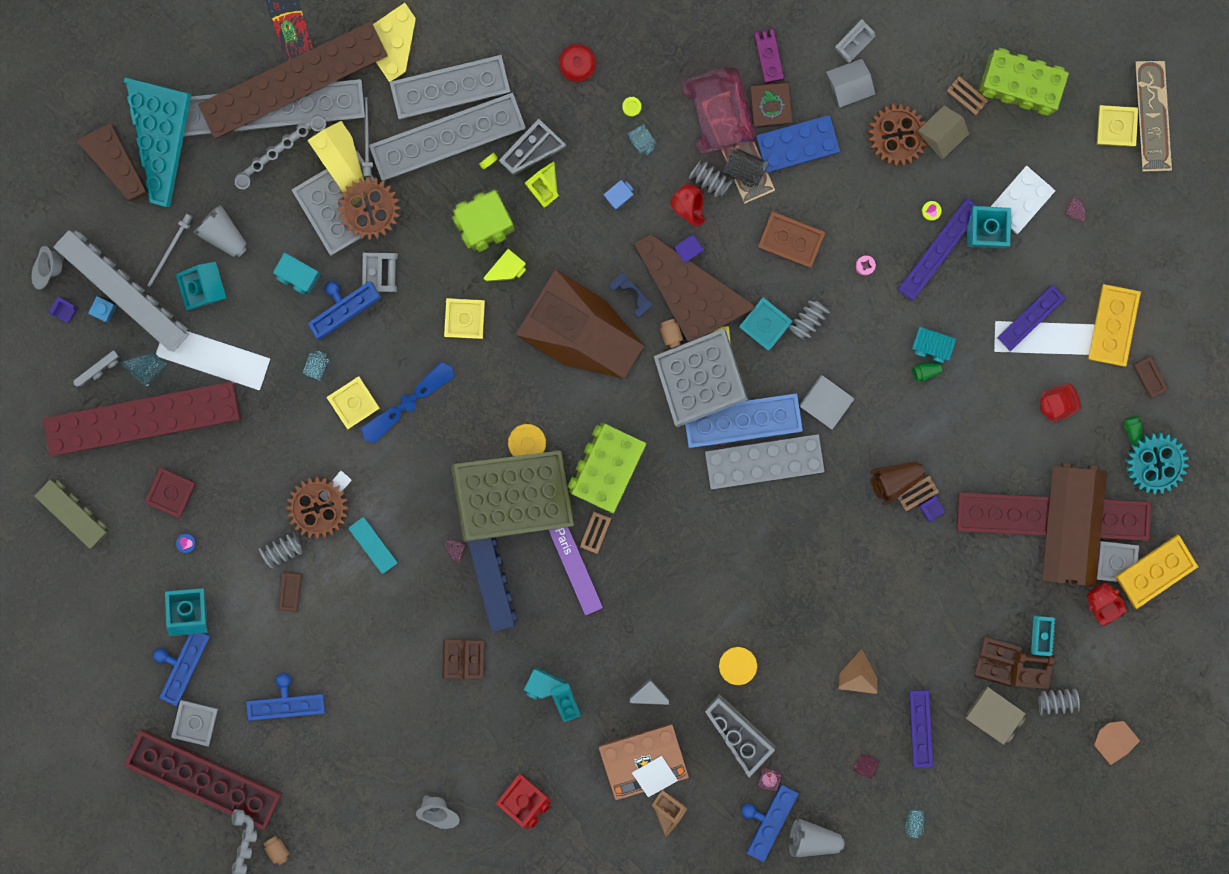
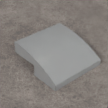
[799,375,854,430]

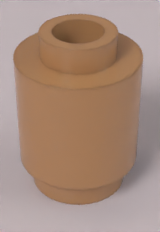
[660,319,683,348]
[263,835,290,865]

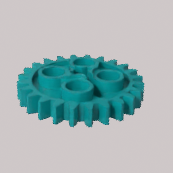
[1126,432,1189,494]

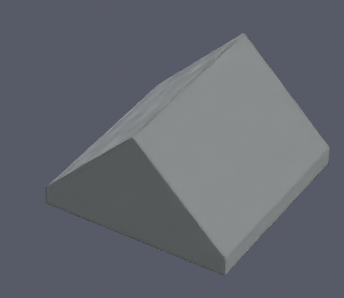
[826,59,875,108]
[630,678,669,705]

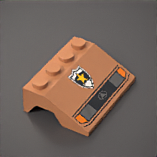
[599,723,689,800]

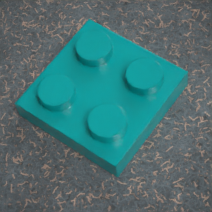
[739,297,793,351]

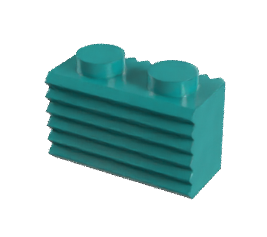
[911,327,956,363]
[1031,615,1056,656]

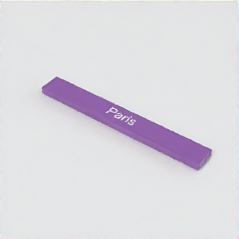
[549,527,603,616]

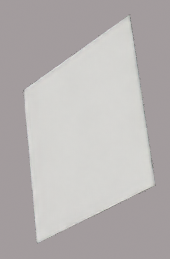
[632,756,678,797]

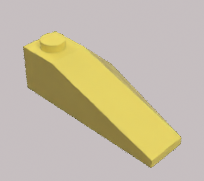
[308,121,367,206]

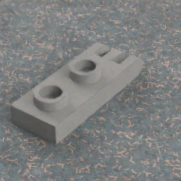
[74,350,121,387]

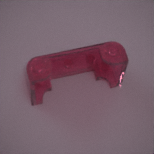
[683,67,755,154]

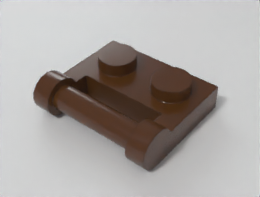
[1012,651,1055,689]

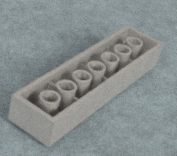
[54,230,189,352]

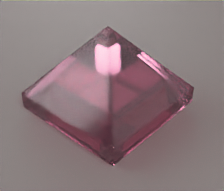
[854,753,879,779]

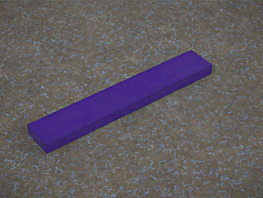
[897,198,977,301]

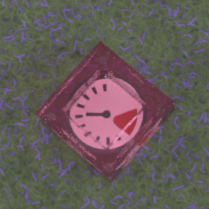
[758,768,782,792]

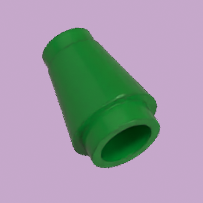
[912,362,942,382]
[1123,416,1143,445]

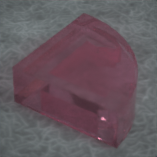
[1065,196,1085,222]
[446,538,465,562]

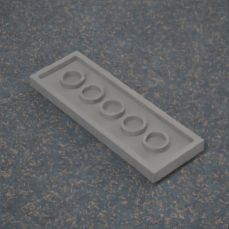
[390,55,511,120]
[705,434,825,489]

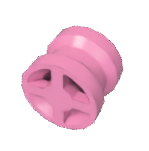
[855,256,876,276]

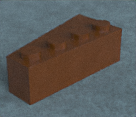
[76,123,148,202]

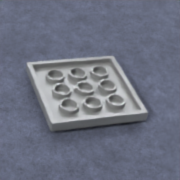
[292,151,397,256]
[654,329,748,427]

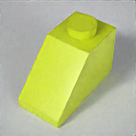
[484,249,526,282]

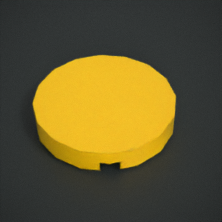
[508,424,546,456]
[719,647,757,685]

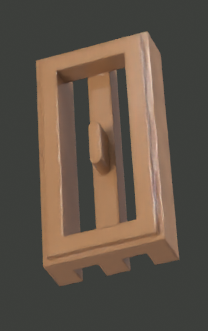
[946,76,988,116]
[898,476,939,511]
[580,512,611,554]

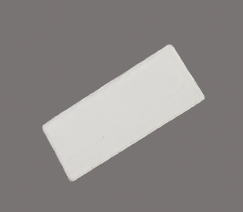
[319,471,351,505]

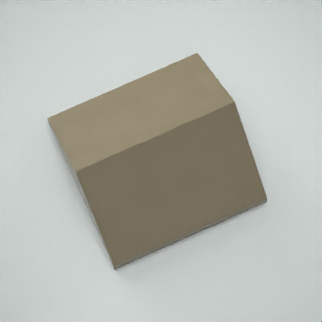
[917,106,969,160]

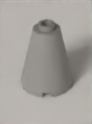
[193,205,247,257]
[789,819,845,857]

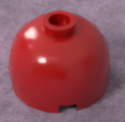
[558,44,596,83]

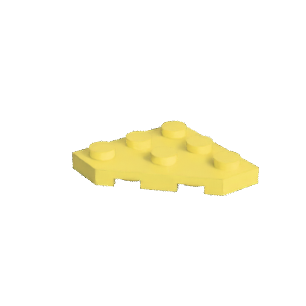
[373,3,416,82]

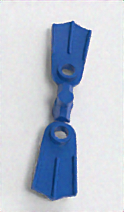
[361,361,455,444]

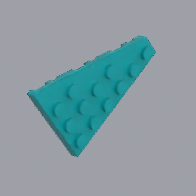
[124,77,192,207]

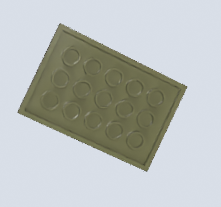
[451,451,574,542]

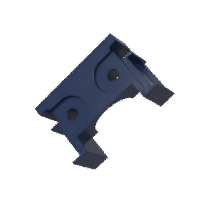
[609,272,653,319]

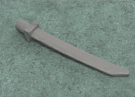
[361,97,373,177]
[147,213,193,287]

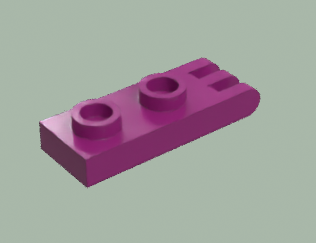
[754,28,784,83]

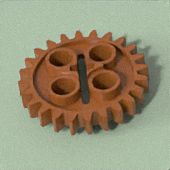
[866,104,927,167]
[337,177,400,240]
[286,477,349,539]

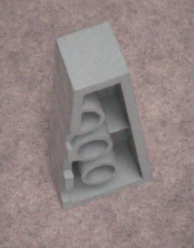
[705,694,776,777]

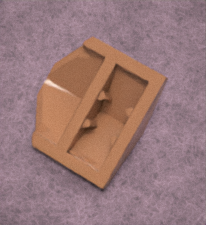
[1094,721,1140,765]

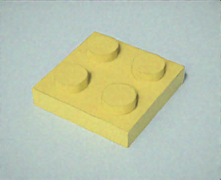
[1097,105,1138,147]
[444,298,485,339]
[327,376,380,429]

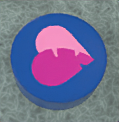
[176,534,196,553]

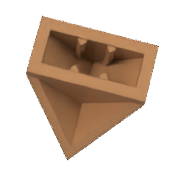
[839,649,878,694]
[652,790,687,837]

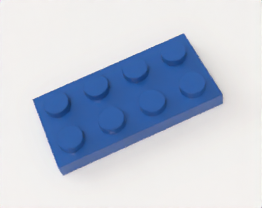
[756,115,840,173]

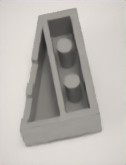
[499,119,567,176]

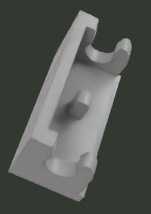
[834,19,876,63]

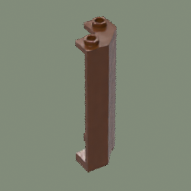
[1042,463,1107,586]

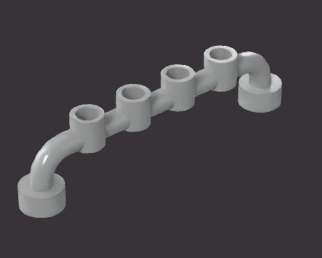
[235,114,326,189]
[232,809,257,874]

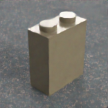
[964,686,1026,745]

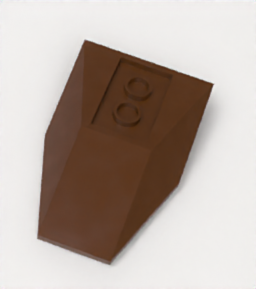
[516,269,644,379]

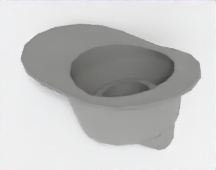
[32,246,64,289]
[416,795,459,829]

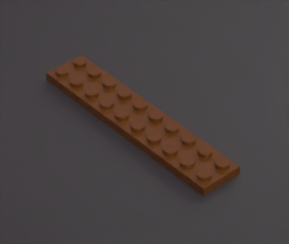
[198,21,388,139]

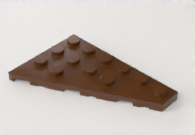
[634,234,755,342]

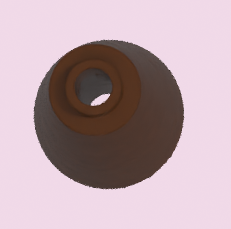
[870,461,925,505]

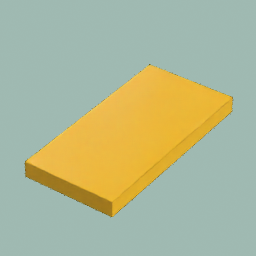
[1088,284,1141,367]
[1115,535,1198,609]

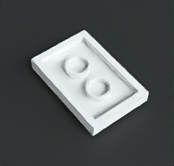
[991,166,1055,234]

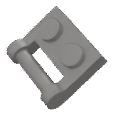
[362,253,398,292]

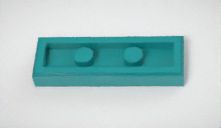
[348,517,398,574]
[550,684,581,722]

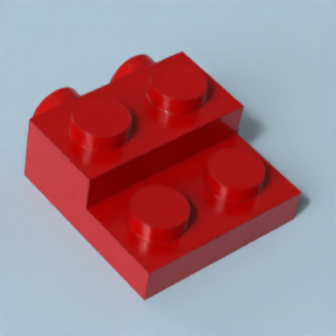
[496,774,552,830]

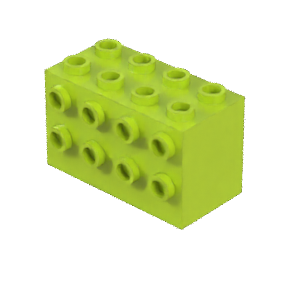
[978,48,1069,116]
[452,190,515,252]
[568,423,647,513]

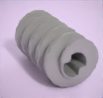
[689,160,733,198]
[789,300,830,342]
[259,531,302,568]
[1038,689,1080,715]

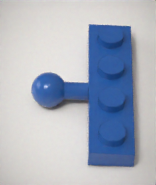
[308,281,381,340]
[153,633,210,706]
[246,673,325,721]
[741,784,799,862]

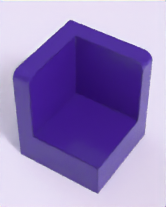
[674,234,704,262]
[49,296,78,324]
[918,496,945,522]

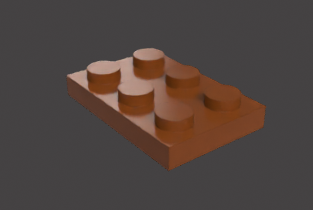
[758,212,825,268]

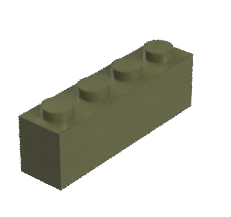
[35,479,109,549]

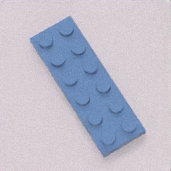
[685,393,803,448]

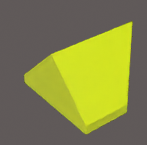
[525,161,559,208]

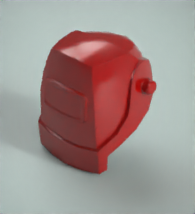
[670,184,706,227]
[1040,383,1081,423]
[1087,583,1127,626]

